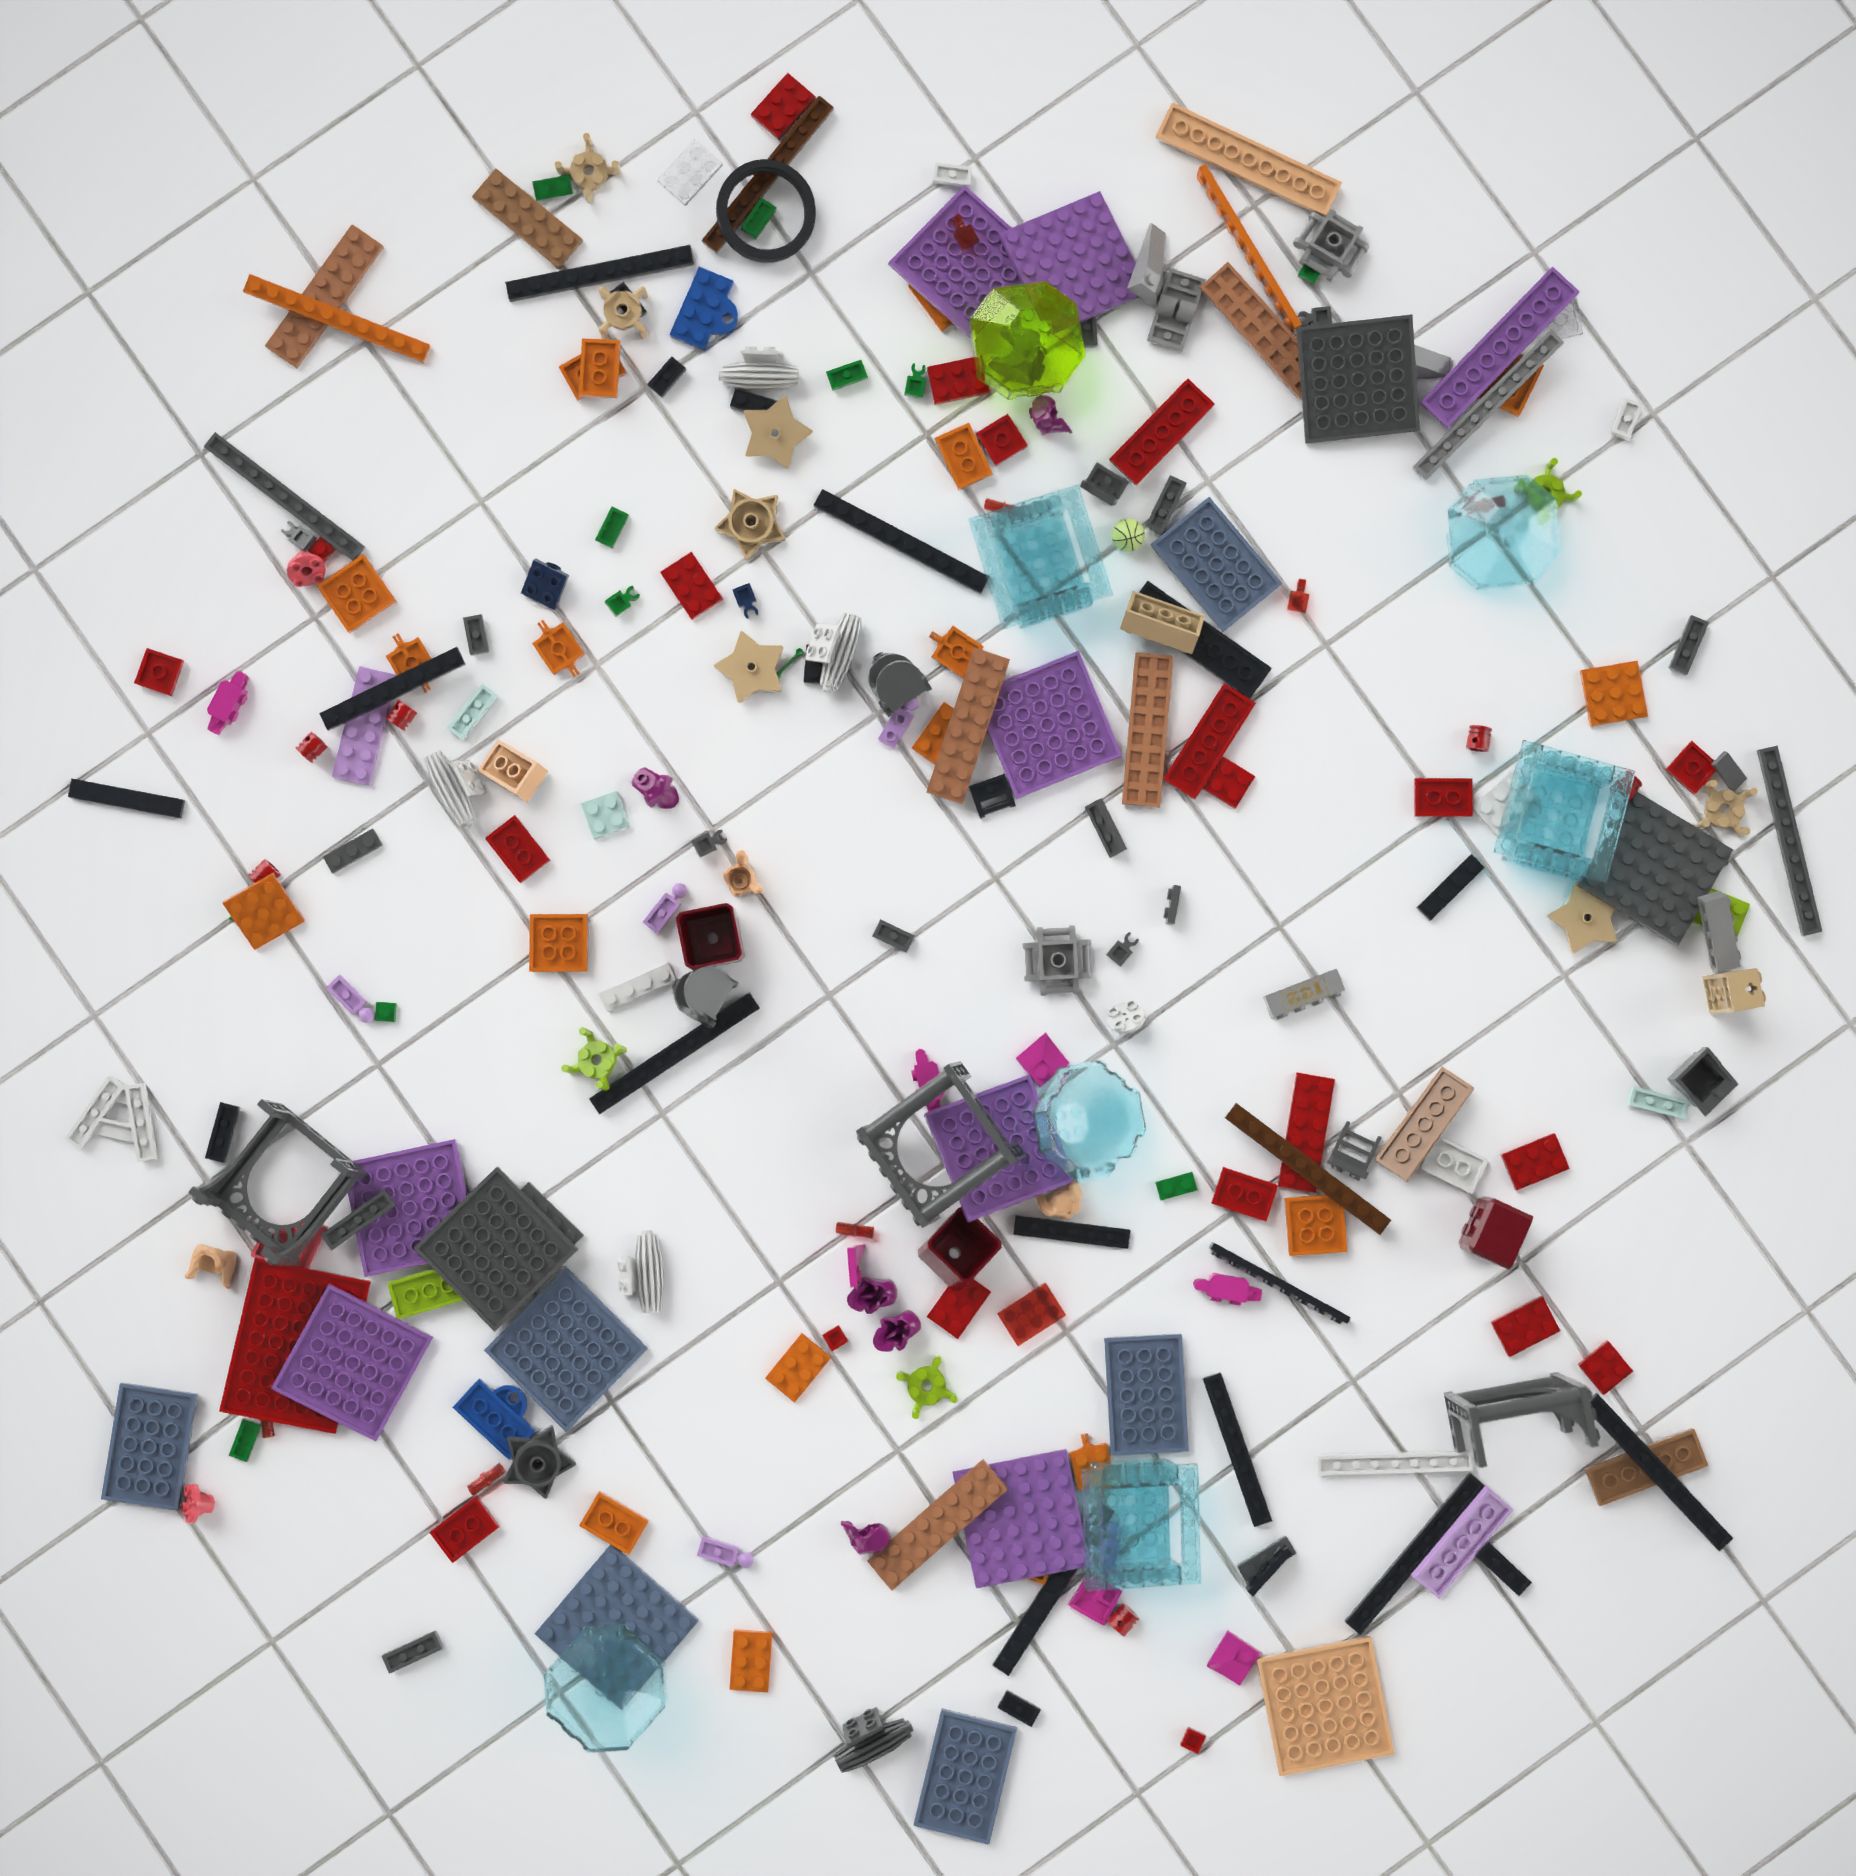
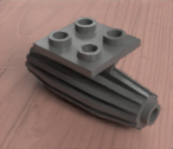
[834,1707,914,1773]

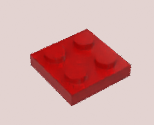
[976,414,1028,467]
[134,647,184,696]
[1665,741,1716,795]
[1203,756,1256,809]
[1577,1340,1633,1396]

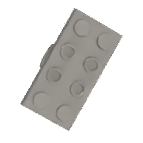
[1146,268,1206,352]

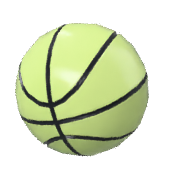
[1112,518,1145,552]

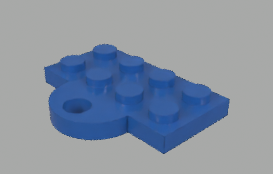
[669,266,738,351]
[452,1378,536,1460]

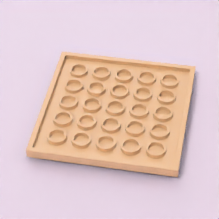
[1256,1636,1395,1776]

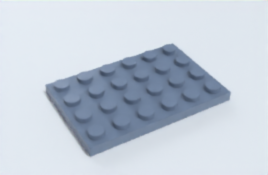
[1150,497,1282,632]
[1104,1333,1189,1456]
[101,1382,198,1511]
[913,1708,1017,1845]

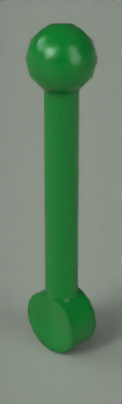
[776,648,803,679]

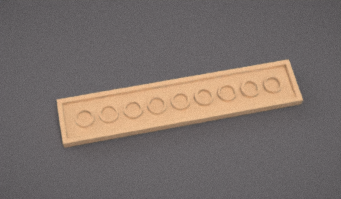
[1155,102,1342,218]

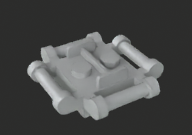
[1293,208,1370,282]
[1022,925,1093,996]

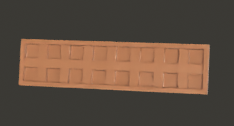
[265,224,384,369]
[1199,262,1301,401]
[926,647,1010,805]
[1122,652,1173,808]
[867,1459,1009,1591]

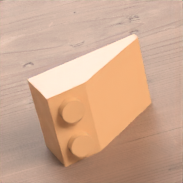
[477,739,549,803]

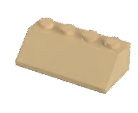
[1120,591,1205,654]

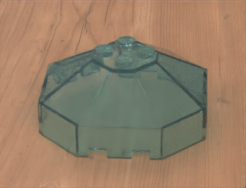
[1446,475,1561,590]
[1033,1060,1147,1183]
[544,1624,668,1753]

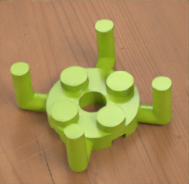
[1513,458,1582,525]
[561,1027,627,1091]
[896,1355,958,1419]

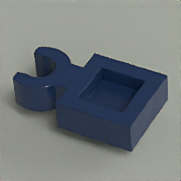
[732,583,759,619]

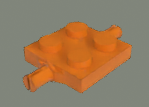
[532,620,585,678]
[929,625,984,679]
[386,633,432,693]
[1069,1433,1116,1500]

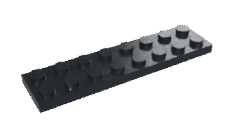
[1139,580,1272,699]

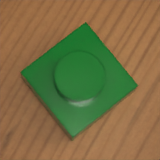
[1297,264,1320,285]
[375,1002,397,1022]

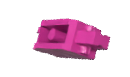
[207,671,249,735]
[911,1049,944,1112]
[1193,1273,1262,1306]

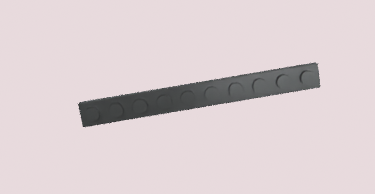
[203,432,366,561]
[1757,745,1823,936]

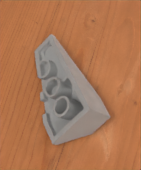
[1127,223,1166,308]
[1414,344,1451,379]

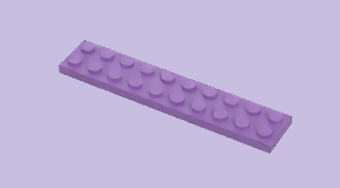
[1419,266,1580,429]

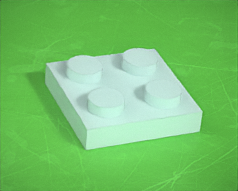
[581,790,630,840]

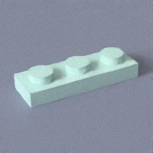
[447,683,498,740]
[1627,1086,1690,1119]

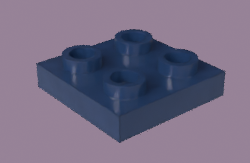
[521,558,570,610]

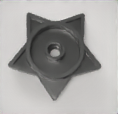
[503,1425,576,1499]

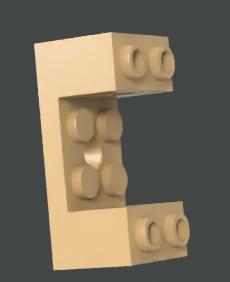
[1702,968,1766,1014]

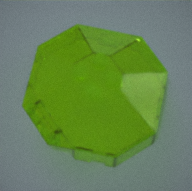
[968,281,1086,400]

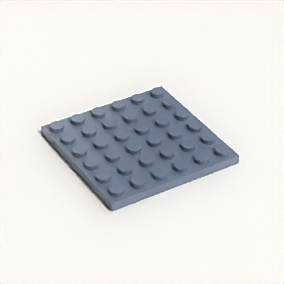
[484,1266,648,1432]
[534,1545,699,1711]

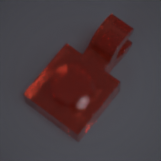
[951,214,980,251]
[1286,578,1310,614]

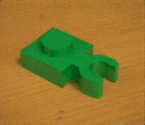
[904,363,926,399]
[604,585,640,617]

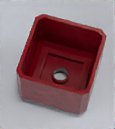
[675,903,745,971]
[1458,1196,1534,1270]
[918,1207,1002,1290]

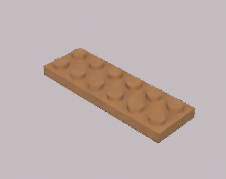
[472,168,583,269]
[1375,1066,1475,1182]
[1584,1428,1709,1506]

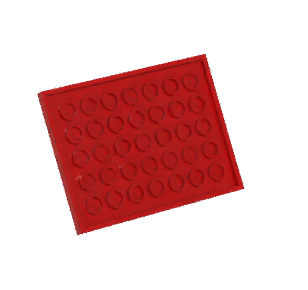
[219,1258,371,1434]

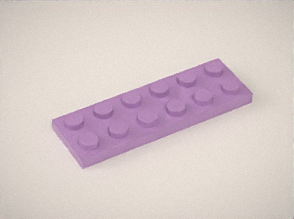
[332,666,397,786]
[1411,1485,1514,1599]

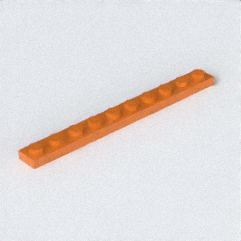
[1196,164,1302,333]
[243,274,431,363]

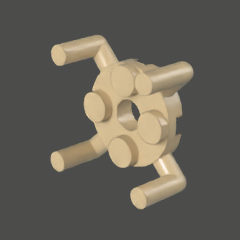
[554,133,621,203]
[598,286,648,339]
[1697,780,1758,837]

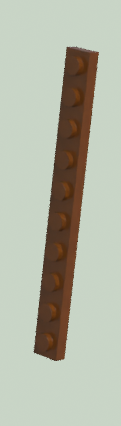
[701,95,834,254]
[1224,1103,1391,1235]

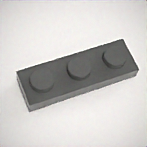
[1145,475,1187,535]
[1668,615,1709,676]
[1085,798,1127,858]
[323,828,383,874]
[1237,1535,1297,1582]
[381,1630,444,1674]

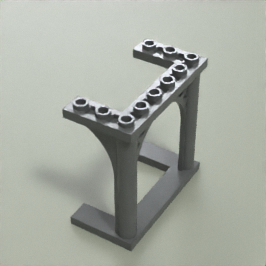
[855,1061,1028,1228]
[188,1099,368,1267]
[1443,1372,1601,1468]

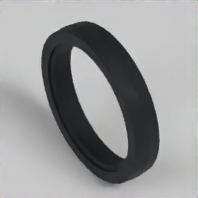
[716,159,816,263]

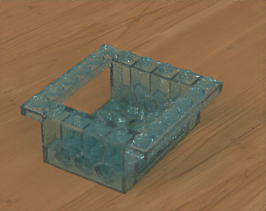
[968,484,1113,630]
[1493,740,1636,883]
[1082,1458,1201,1591]

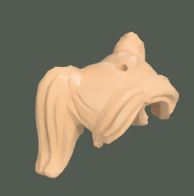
[723,850,764,897]
[1035,1168,1082,1220]
[185,1243,237,1289]

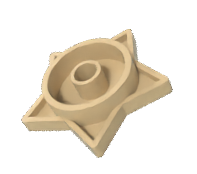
[743,396,813,469]
[714,489,786,560]
[714,631,784,704]
[1547,881,1617,954]

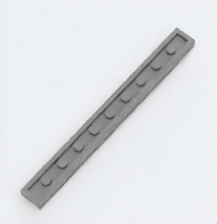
[1412,329,1565,481]

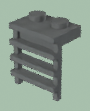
[1080,462,1129,506]
[1327,1121,1382,1181]

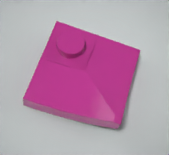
[1015,1032,1069,1088]
[847,1244,866,1287]
[1067,1572,1123,1626]
[1206,1630,1261,1686]

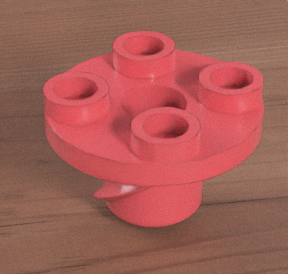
[286,551,326,587]
[180,1484,215,1524]

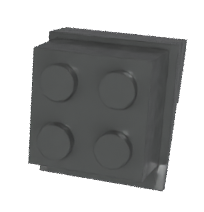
[1668,1047,1738,1117]

